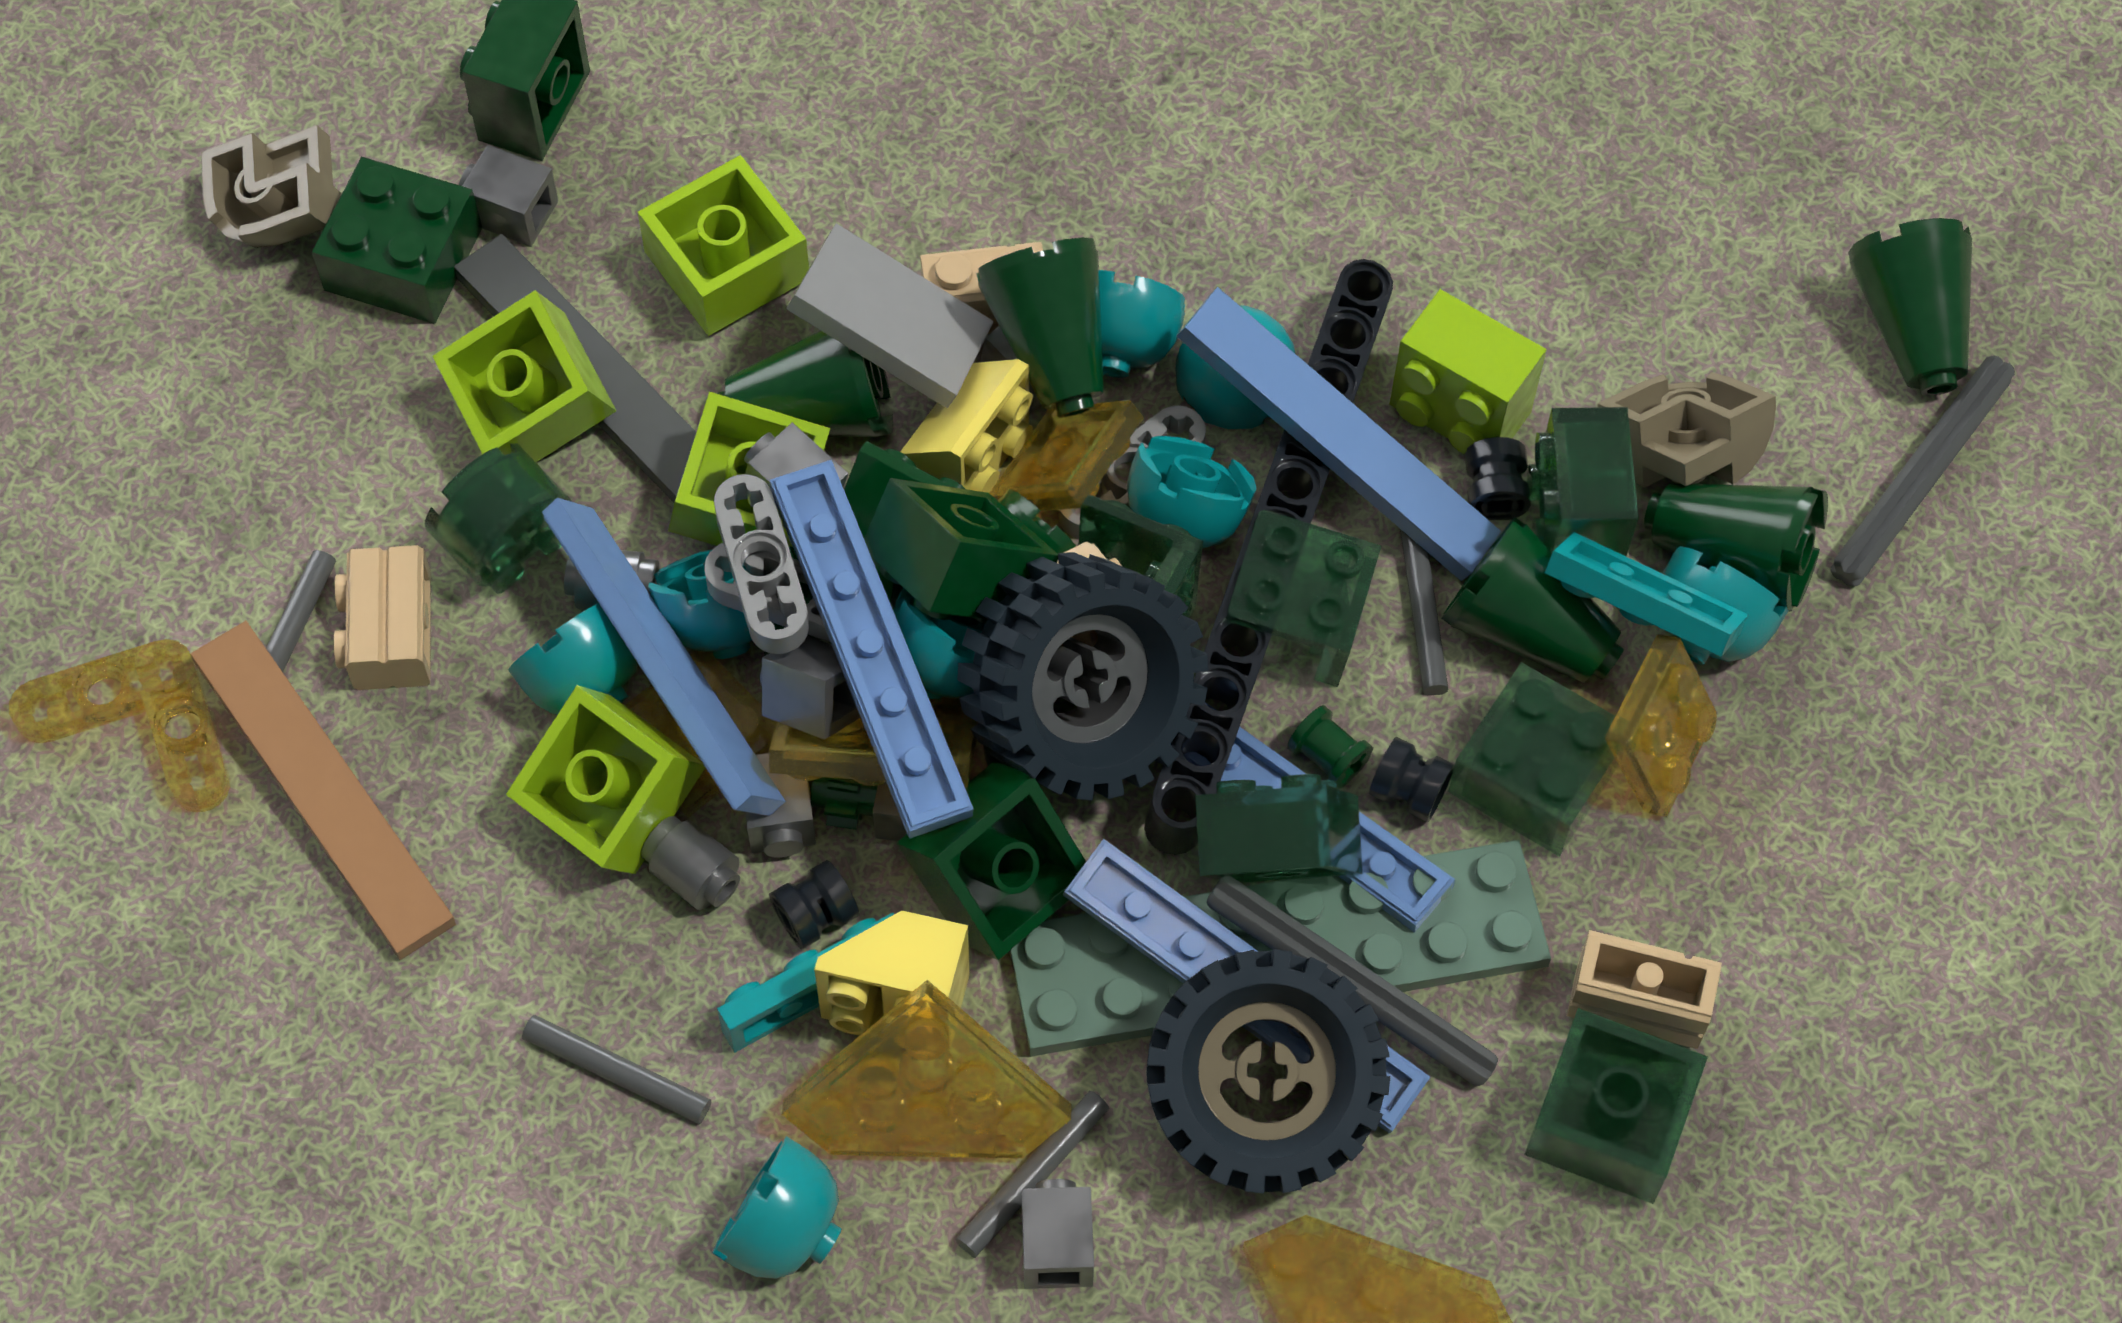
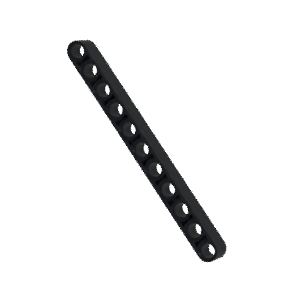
[1144,259,1393,855]

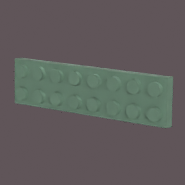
[1010,840,1551,1057]

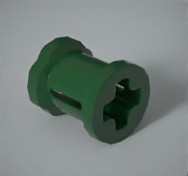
[1287,705,1374,791]

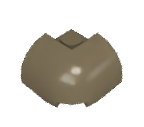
[201,125,342,248]
[1597,372,1776,488]

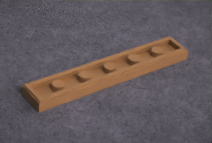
[190,620,456,960]

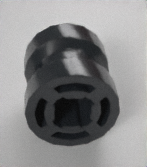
[1465,437,1531,520]
[1369,737,1456,822]
[769,860,860,950]

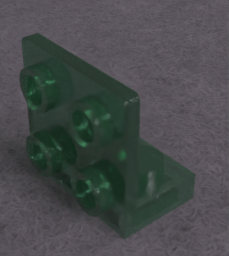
[1078,495,1203,618]
[1227,510,1382,687]

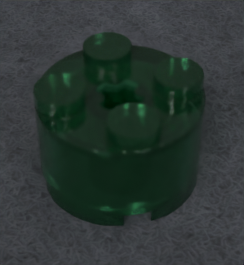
[425,443,572,594]

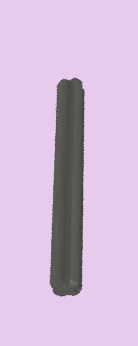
[1831,355,2015,587]
[1206,875,1498,1086]

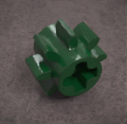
[811,745,881,830]

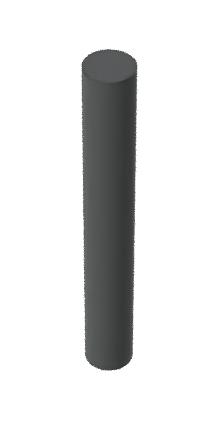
[1400,529,1448,696]
[266,550,336,672]
[522,1015,712,1124]
[955,1091,1109,1258]

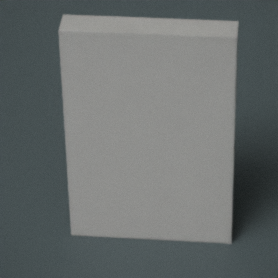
[786,223,994,408]

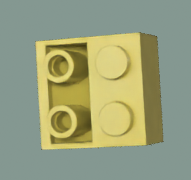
[900,359,1033,494]
[814,910,970,1050]

